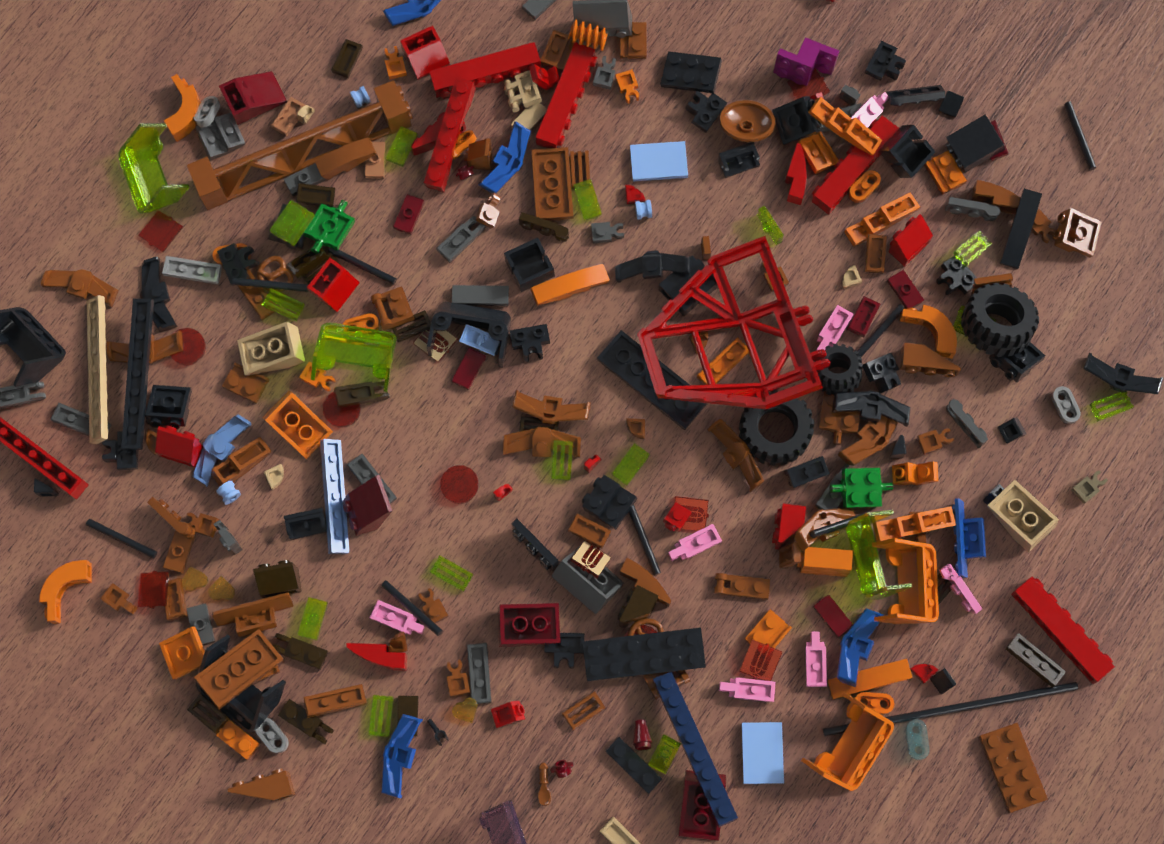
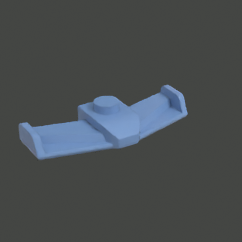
[192,414,252,486]

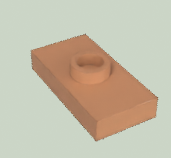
[271,97,306,137]
[365,142,386,179]

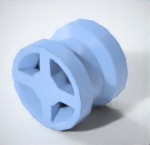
[350,86,371,108]
[635,200,652,220]
[216,481,241,505]

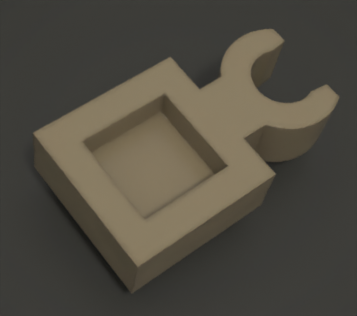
[1071,470,1108,504]

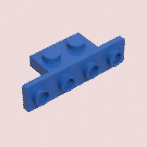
[952,498,986,578]

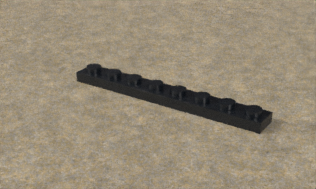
[121,299,154,450]

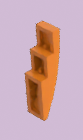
[808,97,882,155]
[844,192,920,247]
[530,264,610,306]
[872,506,956,542]
[827,659,913,700]

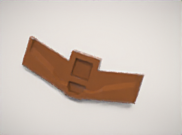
[41,269,119,307]
[106,330,183,364]
[512,390,591,424]
[838,415,898,466]
[707,419,764,493]
[503,427,581,458]
[795,508,860,551]

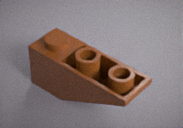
[900,343,961,378]
[227,769,295,801]

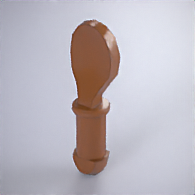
[538,763,551,806]

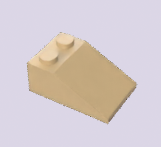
[237,322,305,376]
[987,480,1059,553]

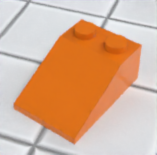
[262,391,333,459]

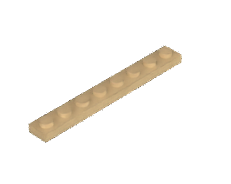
[87,295,108,444]

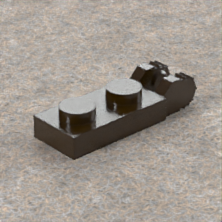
[519,212,569,241]
[334,381,390,408]
[272,633,328,670]
[278,699,334,744]

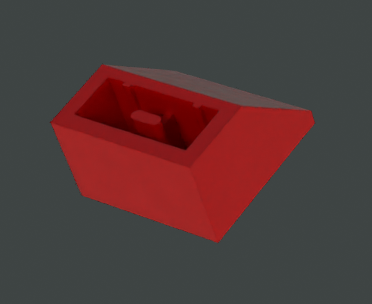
[400,25,450,80]
[888,214,933,267]
[307,258,360,312]
[155,425,203,468]
[772,503,806,550]

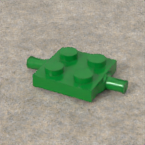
[304,200,355,254]
[829,468,893,508]

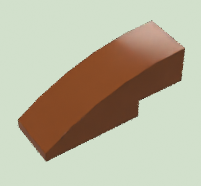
[315,137,377,180]
[972,180,1021,214]
[211,437,271,486]
[620,558,671,607]

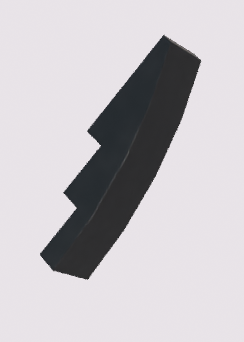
[1000,188,1042,269]

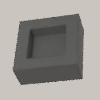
[839,84,861,106]

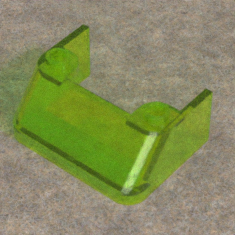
[118,123,190,214]
[311,323,397,392]
[846,510,912,600]

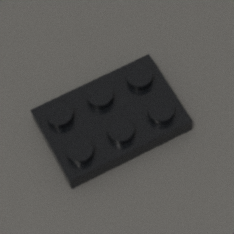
[660,51,722,94]
[511,519,559,572]

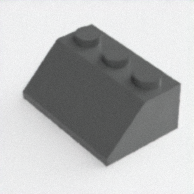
[573,0,632,38]
[552,545,624,614]

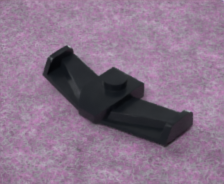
[615,250,690,283]
[140,257,178,332]
[1083,353,1164,395]
[832,390,911,427]

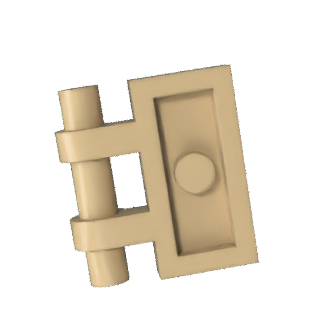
[504,70,542,112]

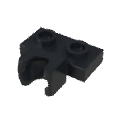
[865,40,906,81]
[685,91,727,133]
[217,243,259,286]
[936,254,977,295]
[509,324,550,362]
[862,352,901,393]
[102,431,138,470]
[544,633,585,669]

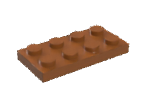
[531,147,574,221]
[194,629,283,709]
[979,722,1048,813]

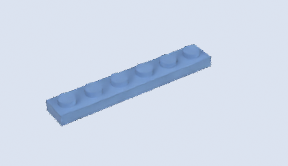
[320,439,349,554]

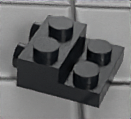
[772,96,822,145]
[989,342,1046,383]
[145,385,192,429]
[582,475,637,530]

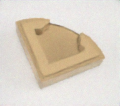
[297,105,315,124]
[842,265,862,289]
[264,464,284,490]

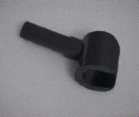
[427,719,449,746]

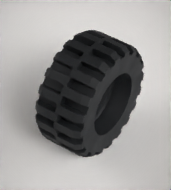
[961,283,1039,357]
[739,389,814,466]

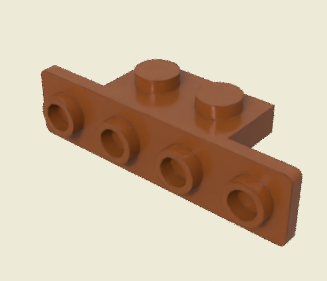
[212,593,294,637]

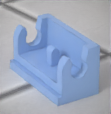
[459,324,502,356]

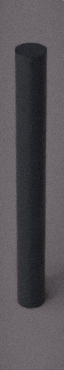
[1064,101,1097,170]
[328,248,397,285]
[232,277,308,292]
[857,304,905,357]
[629,505,661,576]
[810,511,872,538]
[86,519,158,559]
[381,580,443,636]

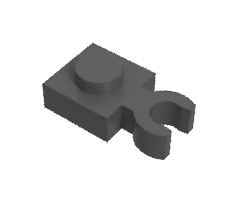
[593,56,616,90]
[591,222,624,244]

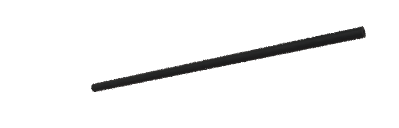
[823,682,1078,736]

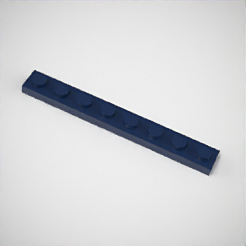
[653,672,738,827]

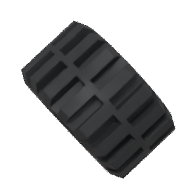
[814,344,863,396]

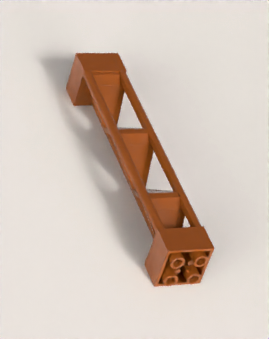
[187,80,413,211]

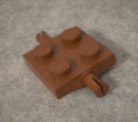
[819,391,860,445]

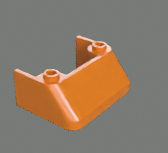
[872,538,939,624]
[801,692,894,791]

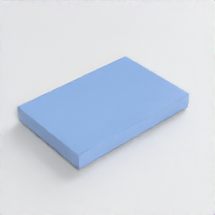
[630,141,688,182]
[741,722,784,784]

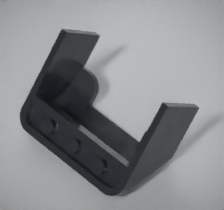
[427,302,511,368]
[0,307,66,387]
[196,634,286,733]

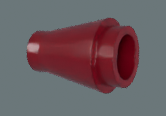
[633,720,653,751]

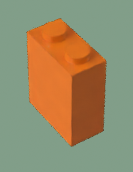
[797,547,853,577]

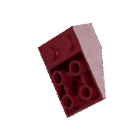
[219,71,287,125]

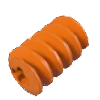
[568,19,608,51]

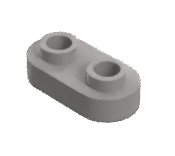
[194,96,220,127]
[1051,386,1081,424]
[255,718,289,754]

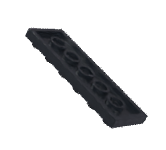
[597,330,708,430]
[582,627,706,681]

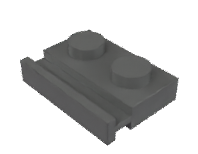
[213,520,243,554]

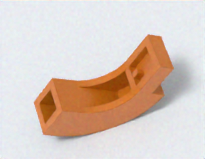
[163,74,201,142]
[900,305,957,359]
[39,560,92,624]

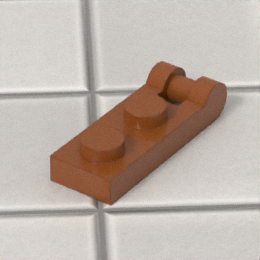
[147,497,195,538]
[714,573,770,600]

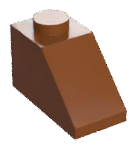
[464,138,492,170]

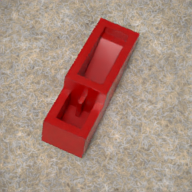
[785,143,807,205]
[346,643,407,671]

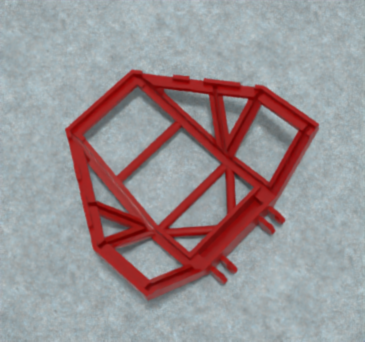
[637,236,830,409]

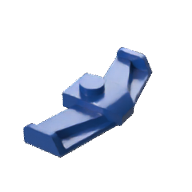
[383,0,441,26]
[479,121,531,193]
[837,608,884,687]
[381,714,423,798]

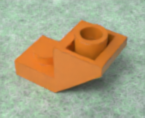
[892,461,938,485]

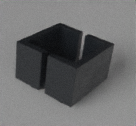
[879,125,935,178]
[504,237,555,292]

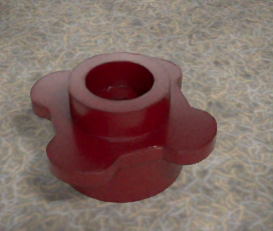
[456,165,474,181]
[550,760,574,778]

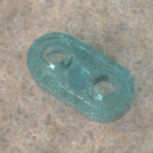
[906,719,930,760]

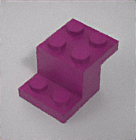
[773,37,839,86]

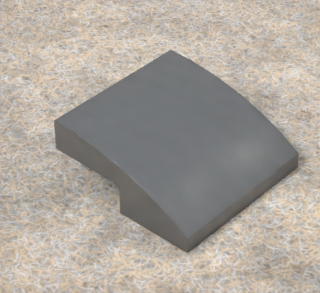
[196,113,245,160]

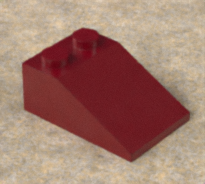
[343,475,392,536]
[498,603,560,647]
[679,770,726,841]

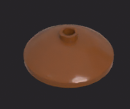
[720,100,775,142]

